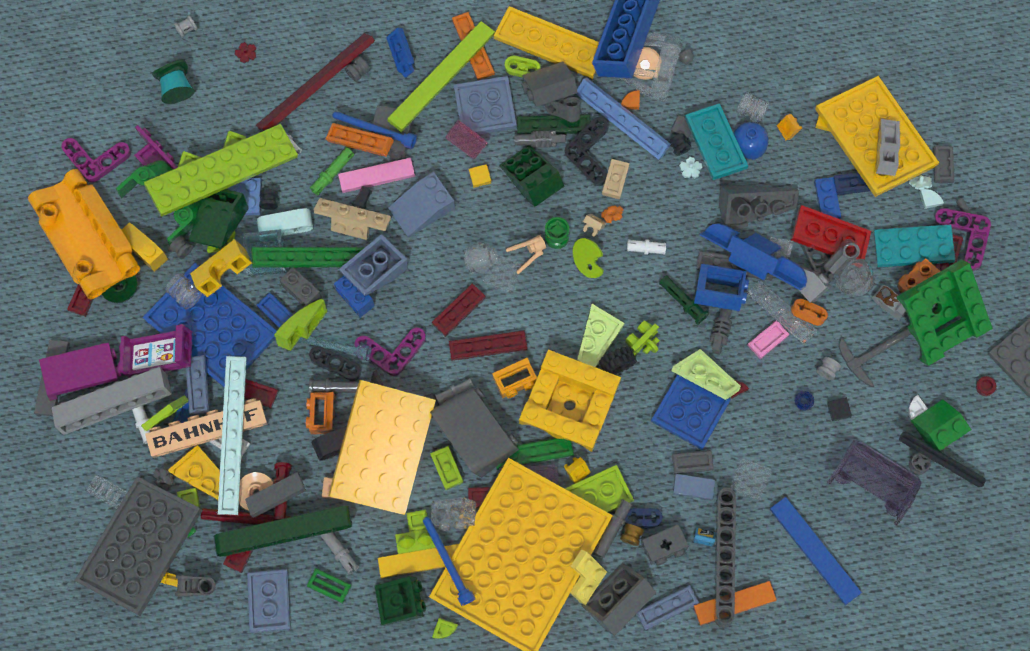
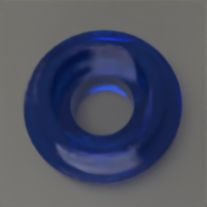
[794,391,814,411]

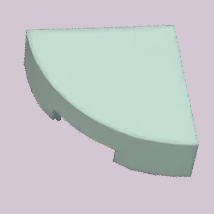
[920,189,944,209]

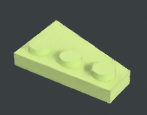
[577,304,624,368]
[672,349,741,400]

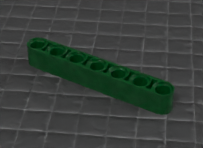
[213,506,352,557]

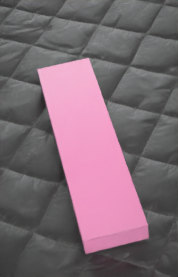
[338,158,415,193]

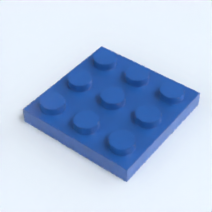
[651,374,731,450]

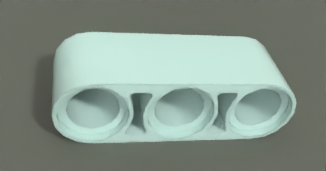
[257,208,313,239]

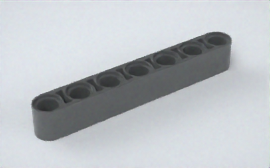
[714,488,736,628]

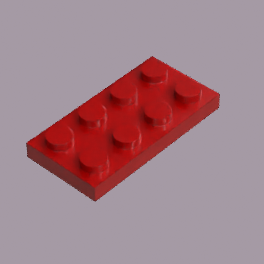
[791,205,871,266]

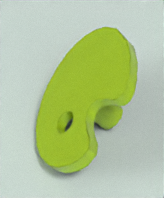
[573,238,604,279]

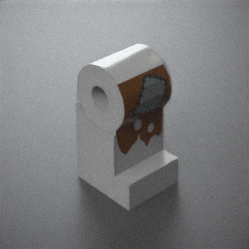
[872,285,906,321]

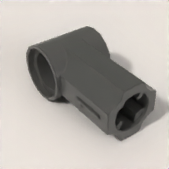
[824,239,860,276]

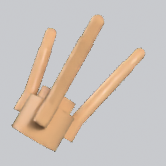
[506,235,546,274]

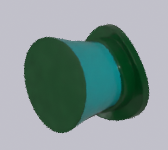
[152,59,195,104]

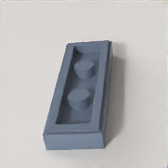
[186,355,210,416]
[637,585,699,631]

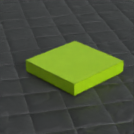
[141,395,189,431]

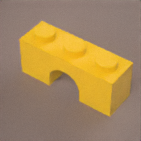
[190,239,252,297]

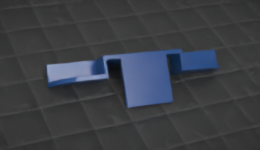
[700,223,807,290]

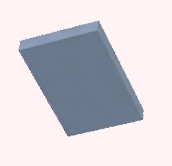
[247,569,291,633]

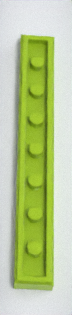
[387,21,495,132]

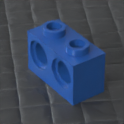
[334,276,375,318]

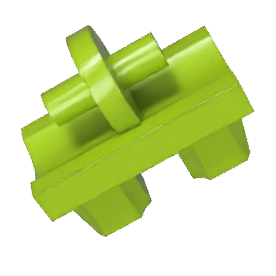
[625,320,660,356]

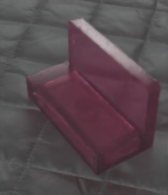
[445,120,488,159]

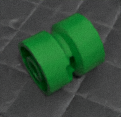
[545,217,569,249]

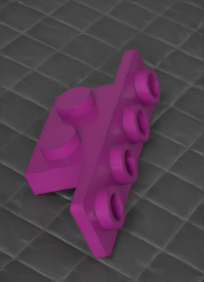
[134,125,178,170]

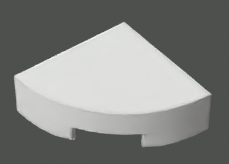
[909,395,928,420]

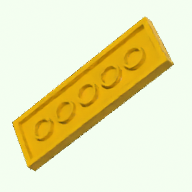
[494,6,599,79]

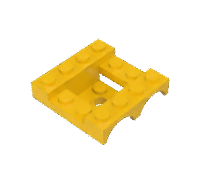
[519,350,621,452]

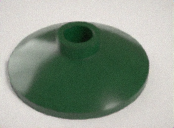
[102,275,138,303]

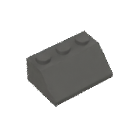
[581,563,656,636]

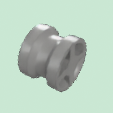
[817,357,841,381]

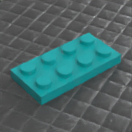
[685,103,748,180]
[874,225,955,267]

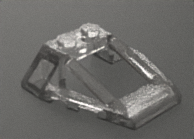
[614,33,685,103]

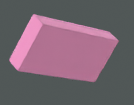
[747,320,789,359]

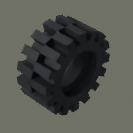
[599,346,637,375]

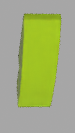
[274,299,327,351]

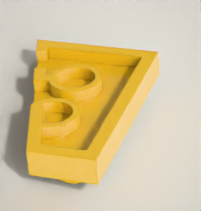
[168,445,220,500]

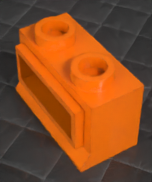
[306,392,336,434]

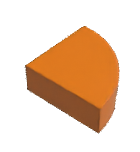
[621,90,640,110]

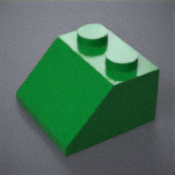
[911,400,972,451]

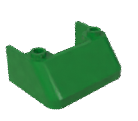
[116,160,202,246]

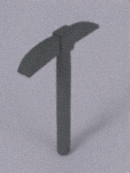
[839,328,911,387]

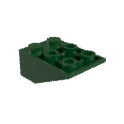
[499,145,565,207]
[189,189,249,249]

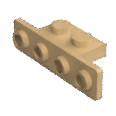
[314,198,391,240]

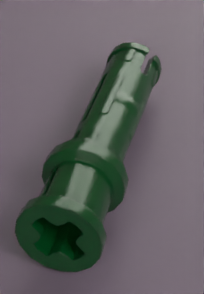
[659,275,709,325]

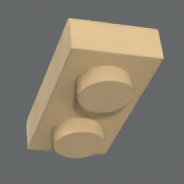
[602,159,630,199]

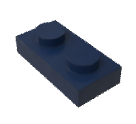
[833,173,870,195]

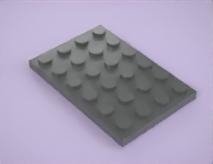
[74,477,203,616]

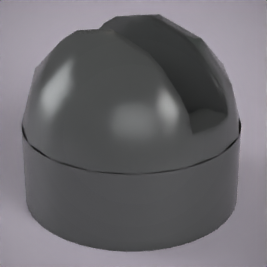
[678,49,694,65]

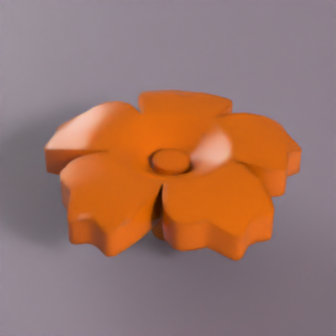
[601,206,624,223]

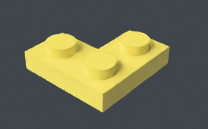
[570,549,607,605]

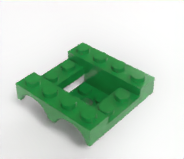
[896,260,993,366]

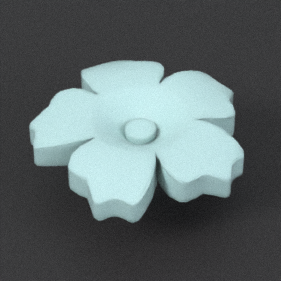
[679,157,702,179]
[909,175,932,190]

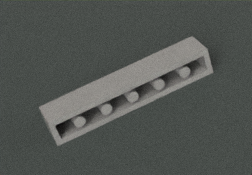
[52,367,172,435]

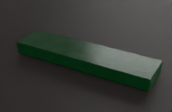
[517,114,591,135]

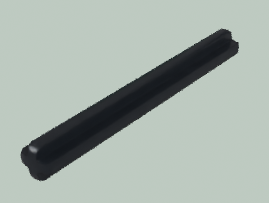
[899,431,986,487]

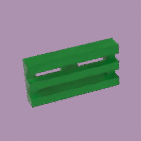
[307,568,352,604]

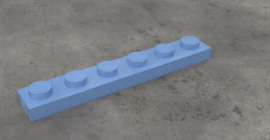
[576,78,671,160]

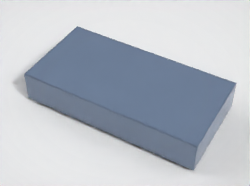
[673,474,715,500]

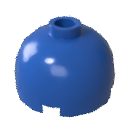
[734,122,769,160]

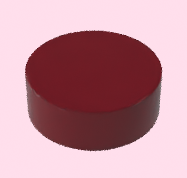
[976,376,997,396]

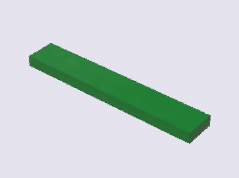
[251,247,365,268]

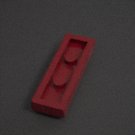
[432,283,486,337]

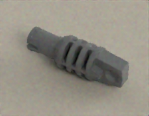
[514,130,566,148]
[710,308,732,355]

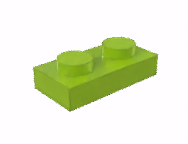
[430,446,463,491]

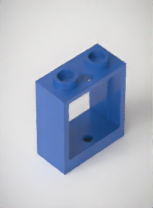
[694,264,749,311]

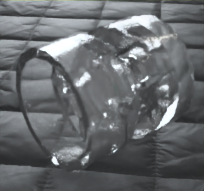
[736,91,770,124]
[165,273,202,309]

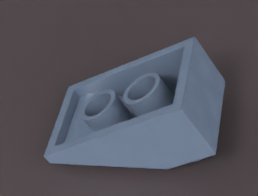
[388,172,455,238]
[339,234,407,296]

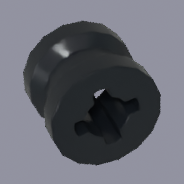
[669,133,691,156]
[259,189,278,210]

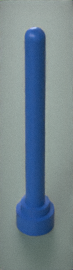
[332,112,417,149]
[423,517,476,606]

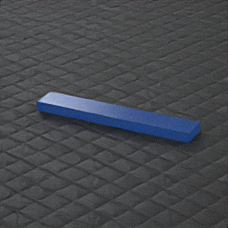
[770,497,862,605]

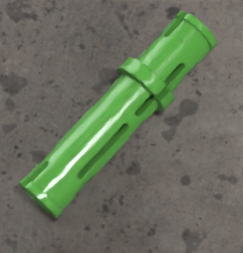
[309,147,354,195]

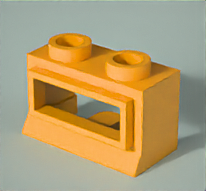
[492,358,537,399]

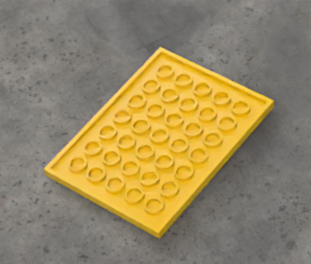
[429,458,613,651]

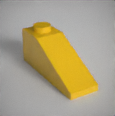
[121,222,168,272]

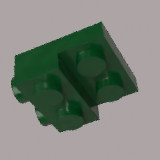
[375,576,426,626]

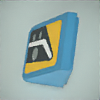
[693,528,716,547]

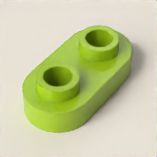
[505,56,540,78]

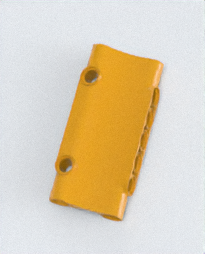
[28,169,140,299]

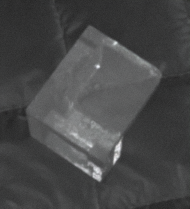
[770,237,794,259]

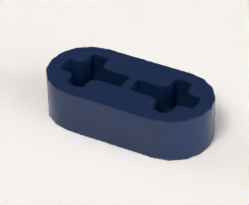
[625,508,663,528]

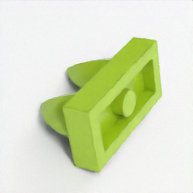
[395,529,436,554]

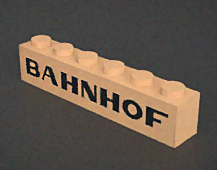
[145,399,268,458]

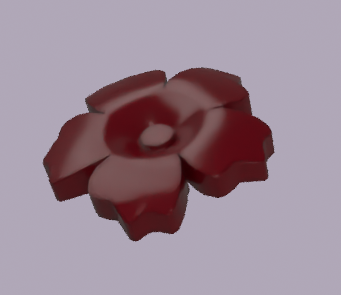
[234,42,256,63]

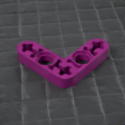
[62,138,131,183]
[935,208,991,271]
[355,328,426,376]

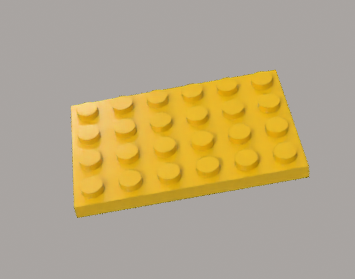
[815,76,939,197]
[328,380,436,515]

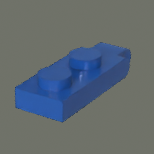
[386,28,414,78]
[814,177,841,219]

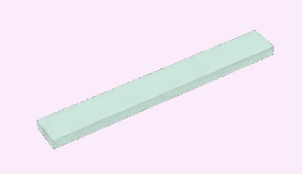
[218,356,246,515]

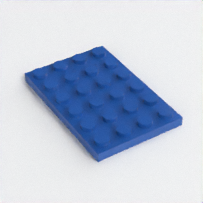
[143,263,277,388]

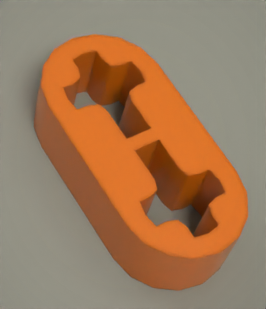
[791,299,828,326]

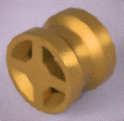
[620,524,644,546]

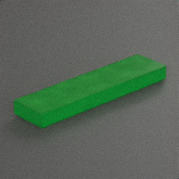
[496,438,574,470]

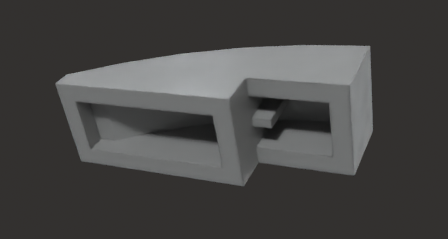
[876,119,900,176]

